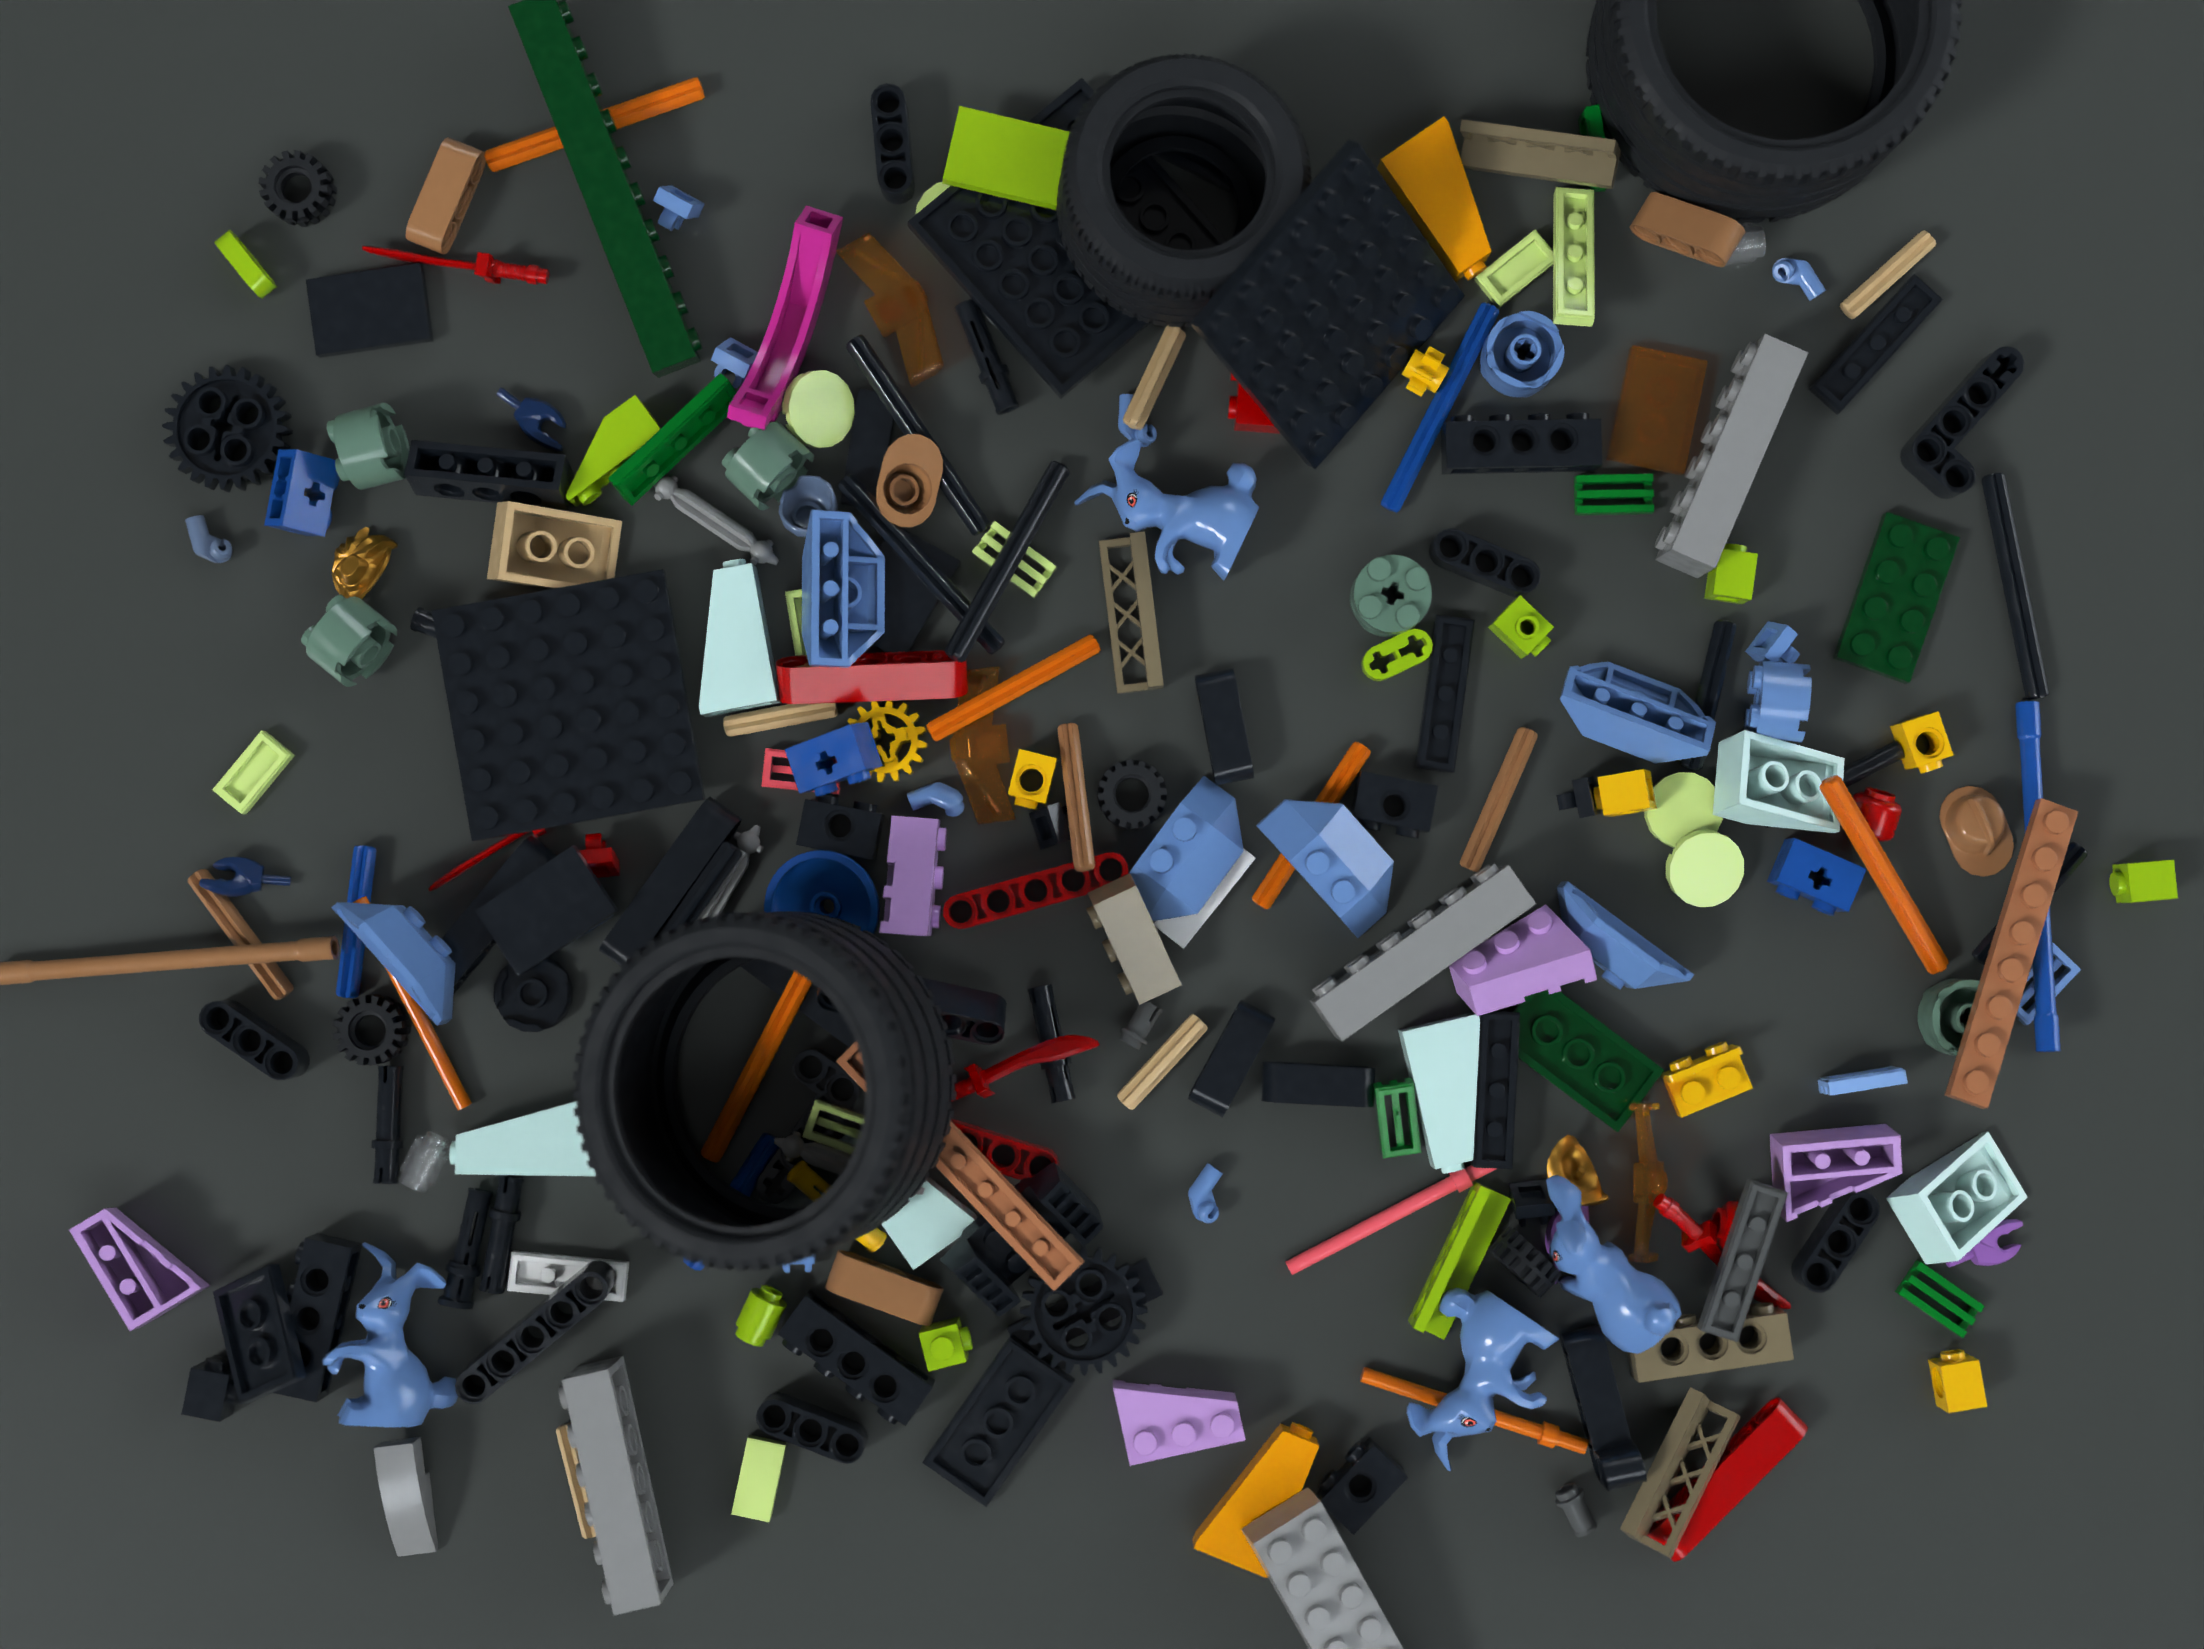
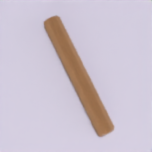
[1057,723,1095,872]
[1460,727,1538,872]
[187,869,294,1000]

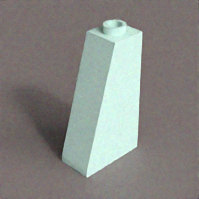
[699,559,782,717]
[1398,1012,1480,1174]
[449,1101,597,1176]
[839,1128,978,1270]

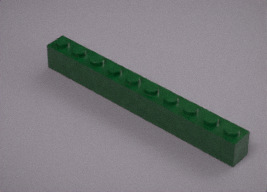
[508,0,703,378]

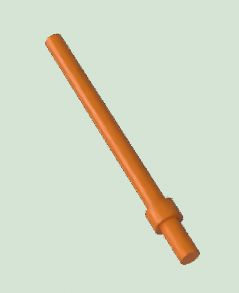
[352,896,472,1110]
[1360,1367,1588,1455]

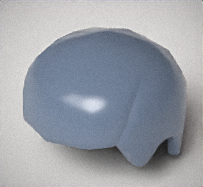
[778,475,838,538]

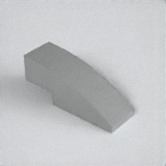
[374,1437,438,1557]

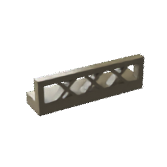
[1460,119,1621,189]
[1099,531,1164,694]
[1620,1387,1741,1559]

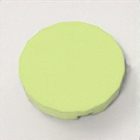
[782,370,855,448]
[1644,772,1723,848]
[1666,829,1744,907]

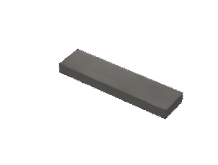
[1697,1178,1788,1342]

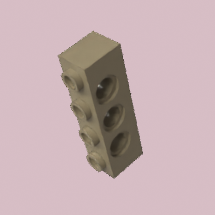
[1627,1302,1794,1383]

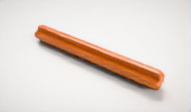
[926,635,1101,741]
[1252,742,1371,909]

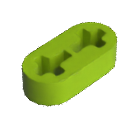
[214,230,277,299]
[1361,629,1433,681]

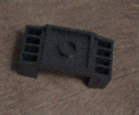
[940,1162,1104,1317]

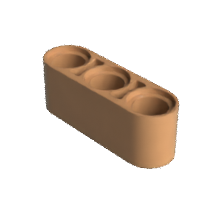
[406,137,486,255]
[1630,192,1746,267]
[825,1250,944,1326]

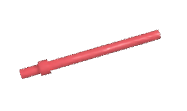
[1285,1165,1496,1275]

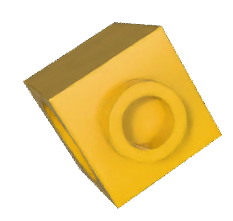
[1890,711,1954,774]
[1008,749,1058,810]
[1594,769,1657,817]
[1928,1349,1988,1413]

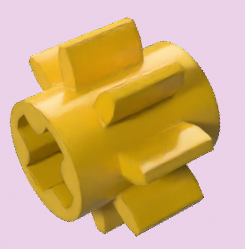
[1401,346,1449,396]

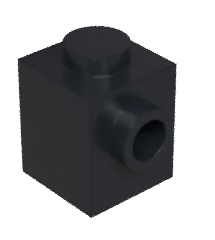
[181,1357,239,1422]

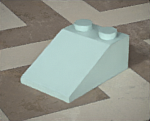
[1713,730,1845,833]
[1886,1131,2028,1264]

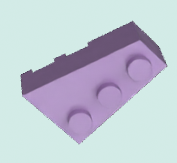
[879,816,947,936]
[1449,904,1597,1016]
[1770,1124,1902,1222]
[69,1207,210,1331]
[1113,1380,1245,1466]

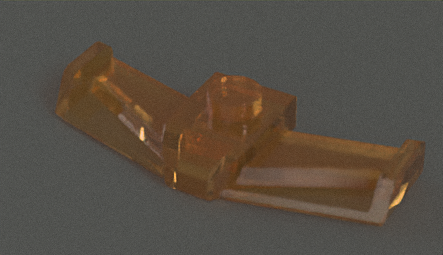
[836,232,944,387]
[950,667,1017,825]
[1628,1102,1668,1263]

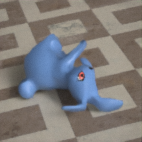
[1074,439,1259,581]
[1546,1175,1681,1354]
[322,1242,458,1427]
[1407,1288,1560,1471]

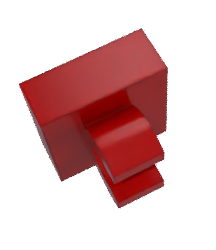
[579,833,620,878]

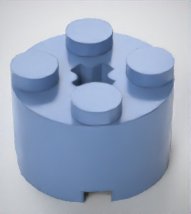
[1480,311,1565,398]
[1744,661,1812,742]

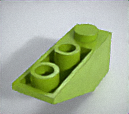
[565,395,661,507]

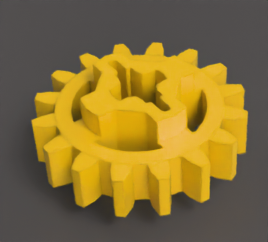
[847,701,928,783]

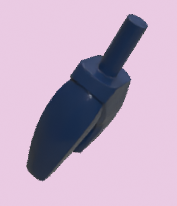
[496,388,567,452]
[199,857,291,897]

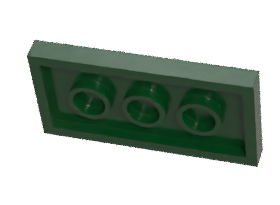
[1833,512,1960,684]
[1510,990,1664,1132]

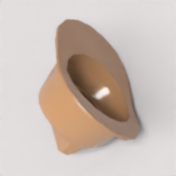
[876,434,943,527]
[1939,786,2014,877]

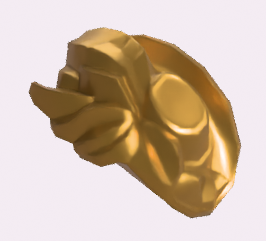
[332,527,398,599]
[1546,1135,1609,1206]

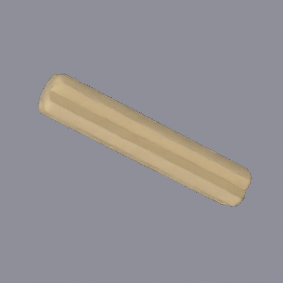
[1840,230,1936,319]
[1123,325,1186,430]
[723,703,838,737]
[1117,1014,1208,1110]
[556,1422,596,1539]

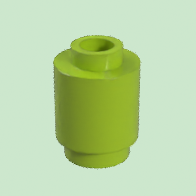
[735,1285,787,1347]

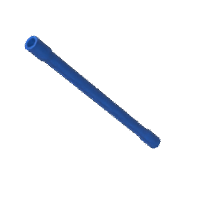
[2015,701,2061,1052]

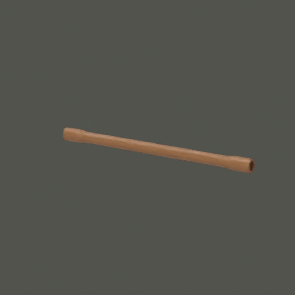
[0,936,339,985]

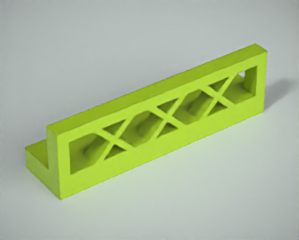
[1408,1181,1511,1340]

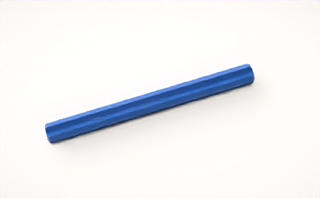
[1381,302,1499,513]

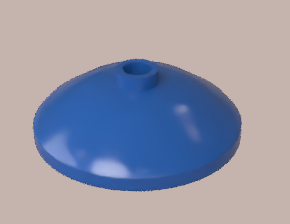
[764,850,880,934]

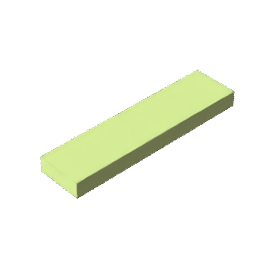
[1553,187,1595,327]

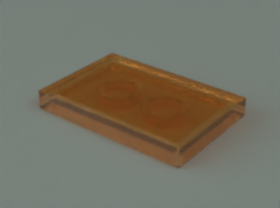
[1606,345,1708,475]

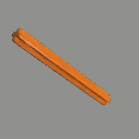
[484,77,705,172]
[1820,775,1949,975]
[701,971,812,1163]

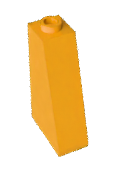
[1377,116,1492,282]
[1192,1422,1319,1578]

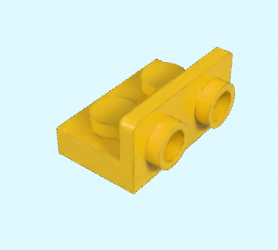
[1661,1041,1753,1118]

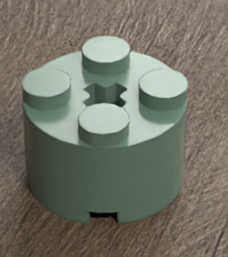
[327,403,410,490]
[721,421,814,511]
[1350,555,1432,637]
[301,594,397,687]
[1917,978,1980,1056]

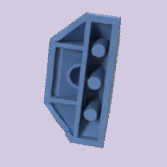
[801,510,885,668]
[1560,661,1716,764]
[1130,776,1244,922]
[1256,799,1394,938]
[1557,881,1694,990]
[331,902,456,1026]

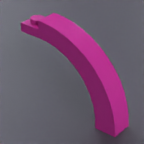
[727,205,843,430]

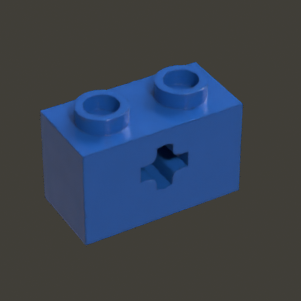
[264,449,339,537]
[785,722,883,797]
[1767,838,1867,916]

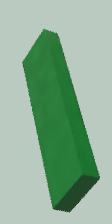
[608,373,737,506]

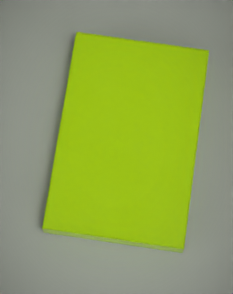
[942,106,1070,210]

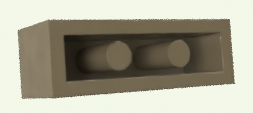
[1086,873,1182,1005]

